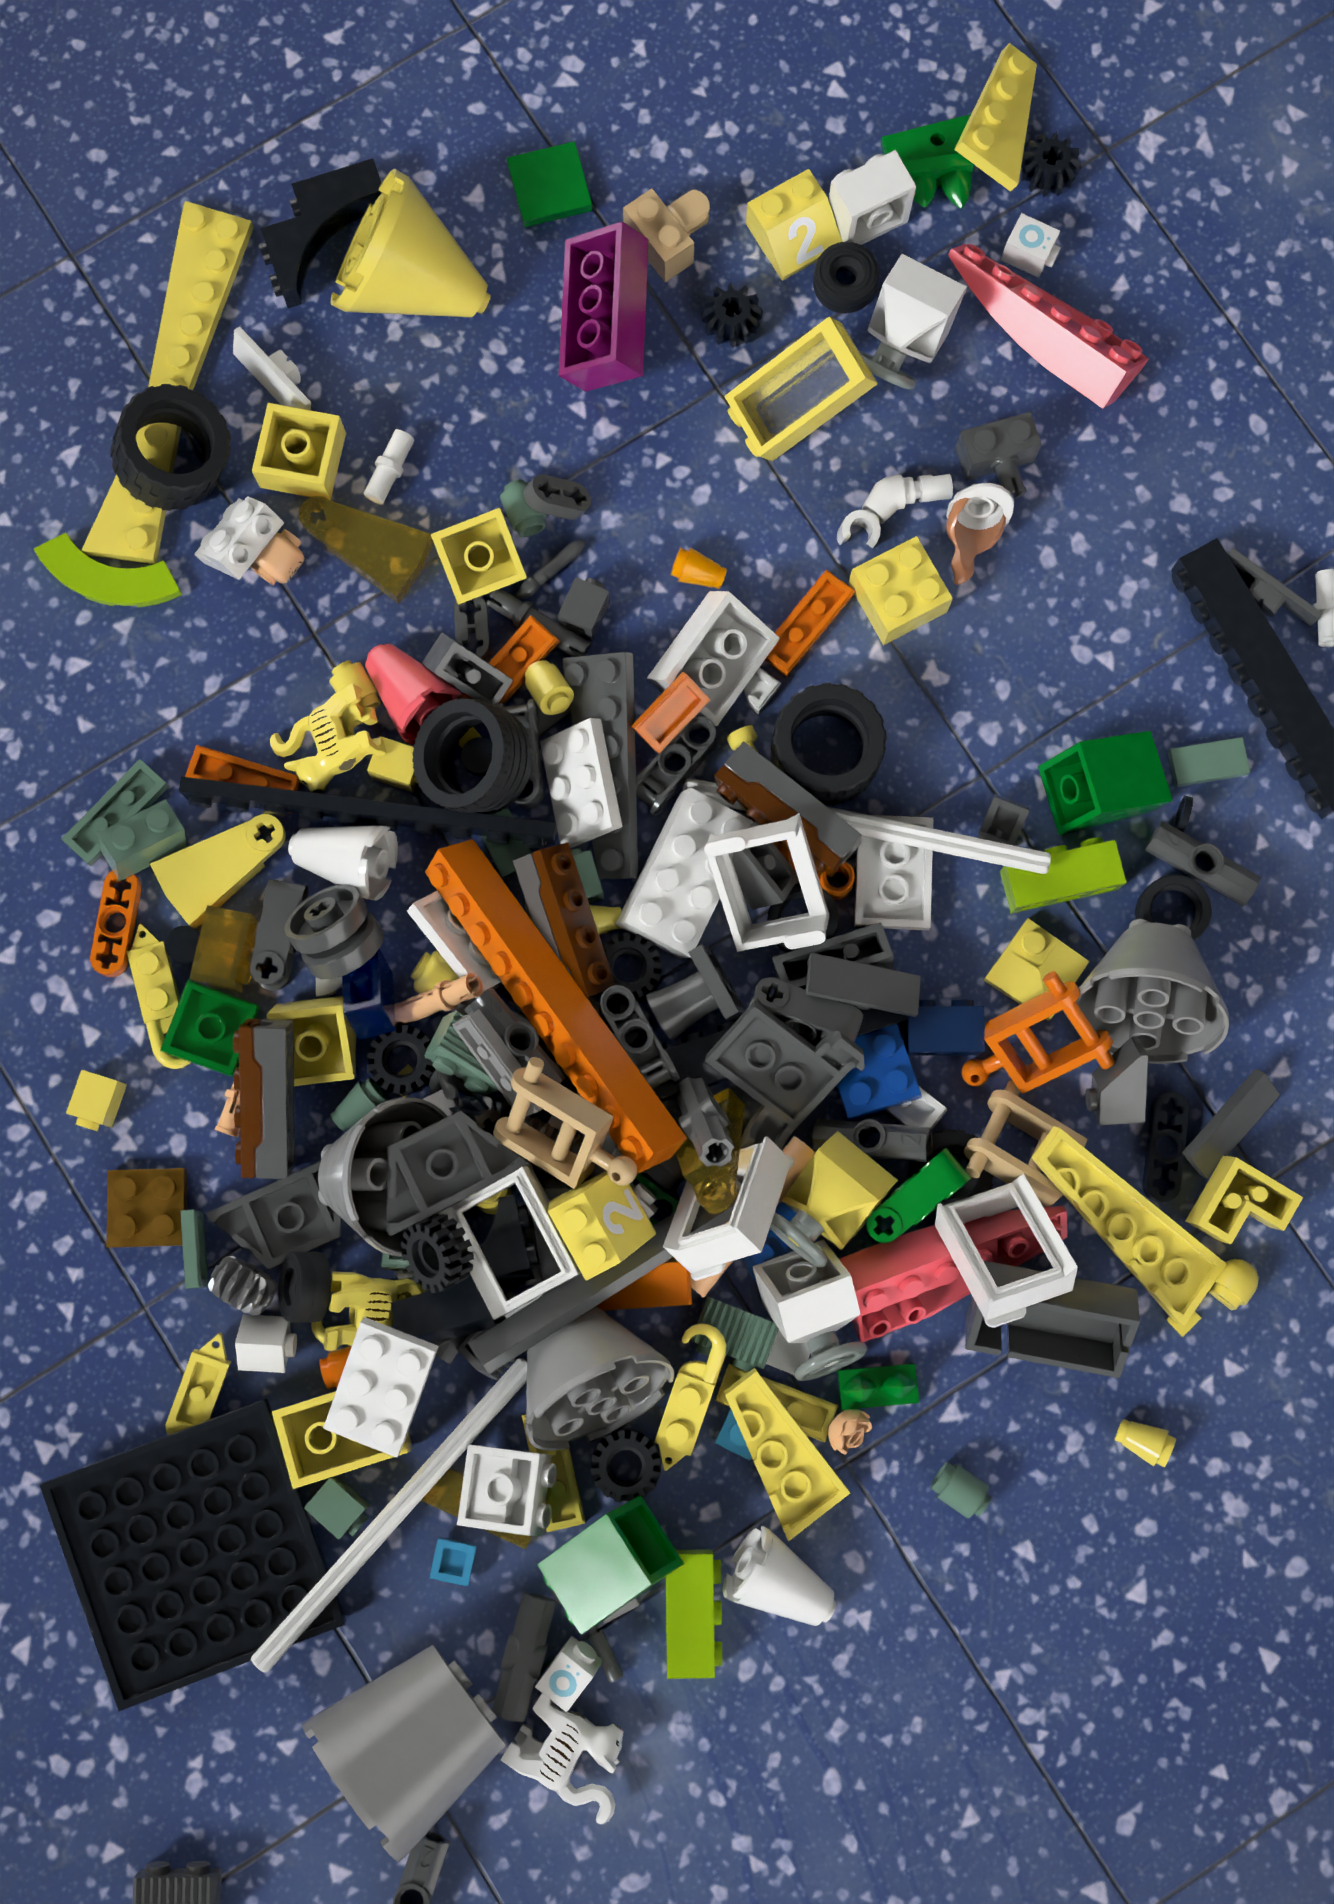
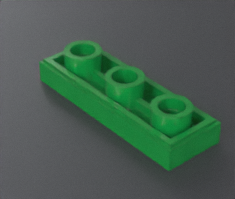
[881,114,971,161]

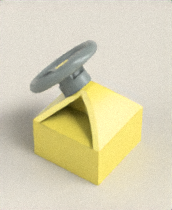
[770,1131,898,1268]

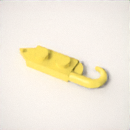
[127,924,191,1069]
[654,1323,727,1471]
[165,1332,231,1434]

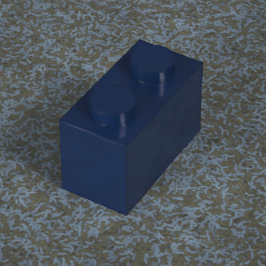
[904,999,985,1056]

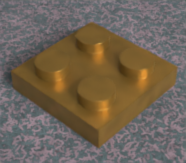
[106,1168,187,1248]

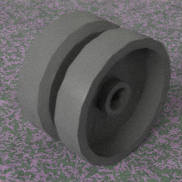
[284,884,384,979]

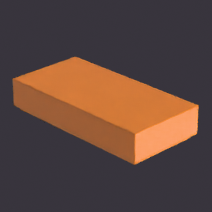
[631,672,711,754]

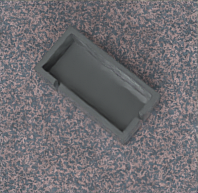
[965,1261,1140,1378]

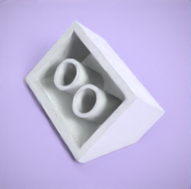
[646,591,780,726]

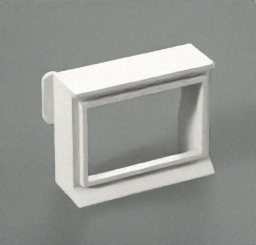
[704,813,829,952]
[663,1136,794,1281]
[439,1162,581,1319]
[935,1173,1078,1327]

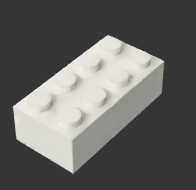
[615,788,753,959]

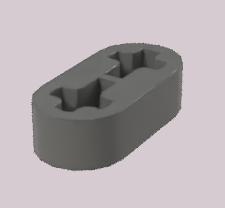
[523,474,591,520]
[454,596,490,661]

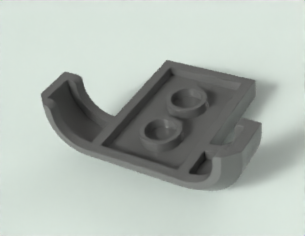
[705,1001,865,1150]

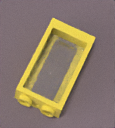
[724,316,878,461]

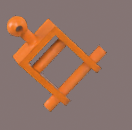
[961,971,1115,1094]

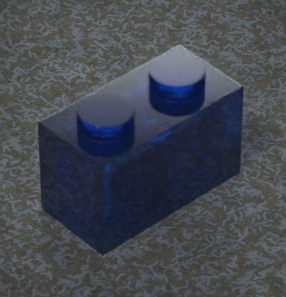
[342,948,396,1040]

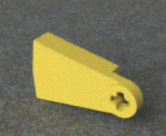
[149,814,286,929]

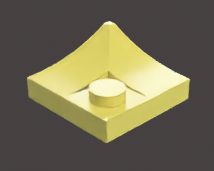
[984,918,1090,1021]

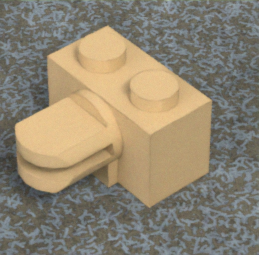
[623,188,710,282]

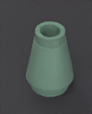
[330,1077,388,1132]

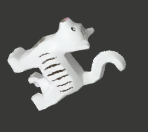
[501,1693,624,1824]

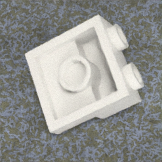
[194,496,284,580]
[457,1445,557,1536]

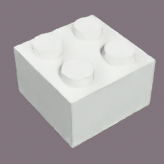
[828,150,916,245]

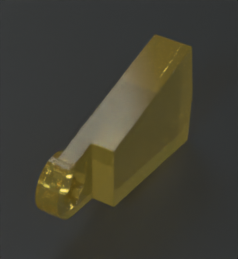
[299,496,434,604]
[674,1088,745,1214]

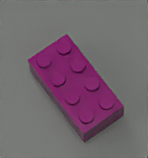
[559,221,649,392]

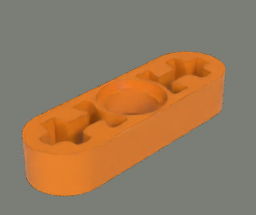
[90,870,142,977]

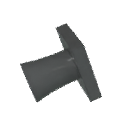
[646,944,746,1041]

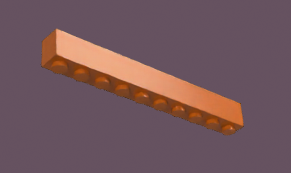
[425,839,687,1174]

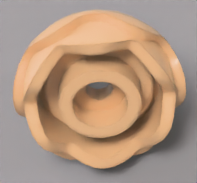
[828,1409,872,1455]

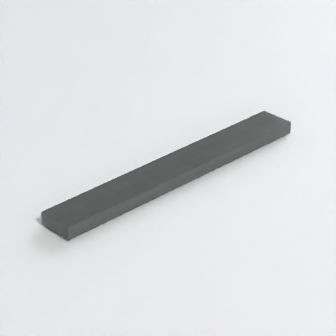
[468,1176,742,1374]

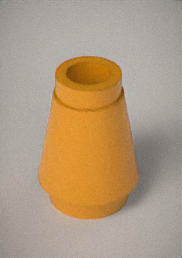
[670,547,727,589]

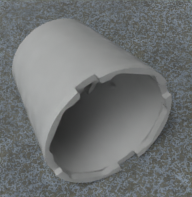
[302,1645,506,1862]

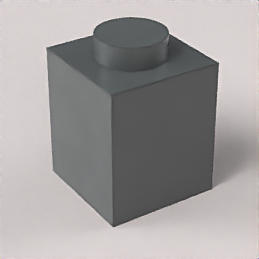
[557,577,610,641]

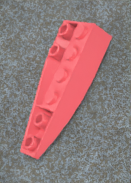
[948,244,1149,409]
[839,1206,1068,1342]

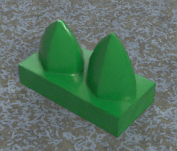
[902,153,974,209]
[837,1363,919,1410]

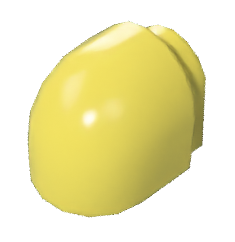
[1208,1259,1259,1311]

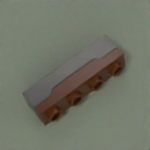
[714,741,862,877]
[513,842,616,997]
[233,1019,295,1179]

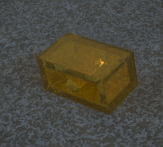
[189,905,258,993]

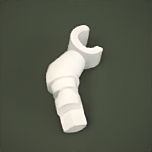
[837,474,953,548]

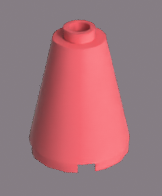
[365,644,461,745]

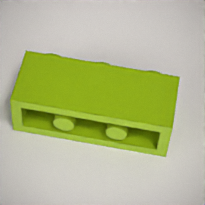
[1000,837,1127,914]
[666,1549,723,1679]

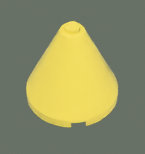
[330,168,491,317]

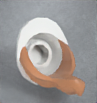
[946,483,1014,585]

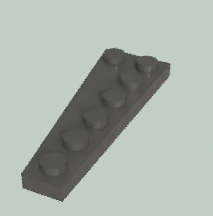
[563,652,638,879]

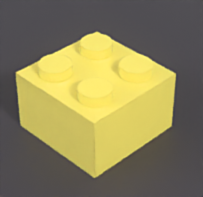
[252,403,346,501]
[848,536,953,645]

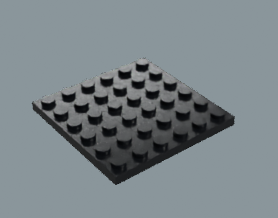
[39,1398,346,1711]

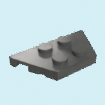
[386,1111,528,1236]
[206,1161,343,1269]

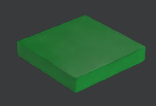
[506,141,593,228]
[160,980,260,1077]

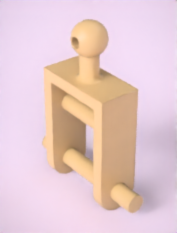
[493,1057,637,1189]
[964,1080,1088,1207]

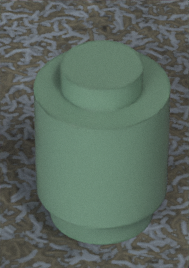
[500,479,546,538]
[930,1462,991,1519]

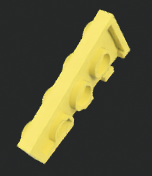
[954,43,1037,192]
[724,1368,850,1542]

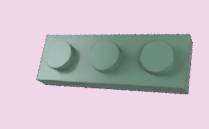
[61,759,170,867]

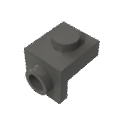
[977,794,1030,846]

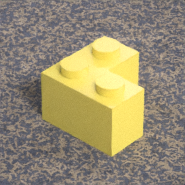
[1185,1156,1303,1244]

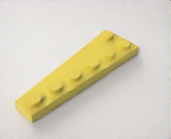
[148,201,254,390]
[1031,1126,1227,1326]

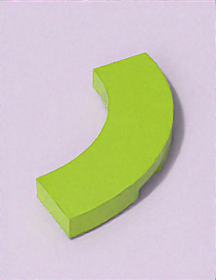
[34,532,183,607]

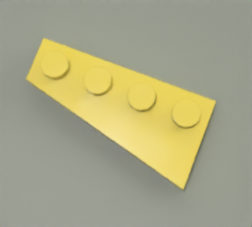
[81,423,181,564]

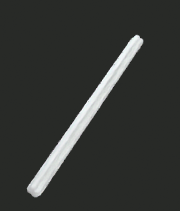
[683,778,1051,874]
[251,1358,527,1673]

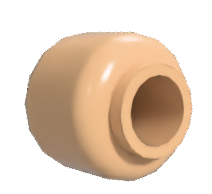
[250,529,304,585]

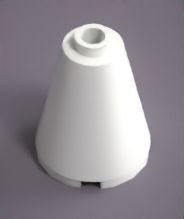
[288,826,398,901]
[722,1526,836,1626]

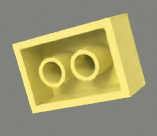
[272,1391,413,1489]

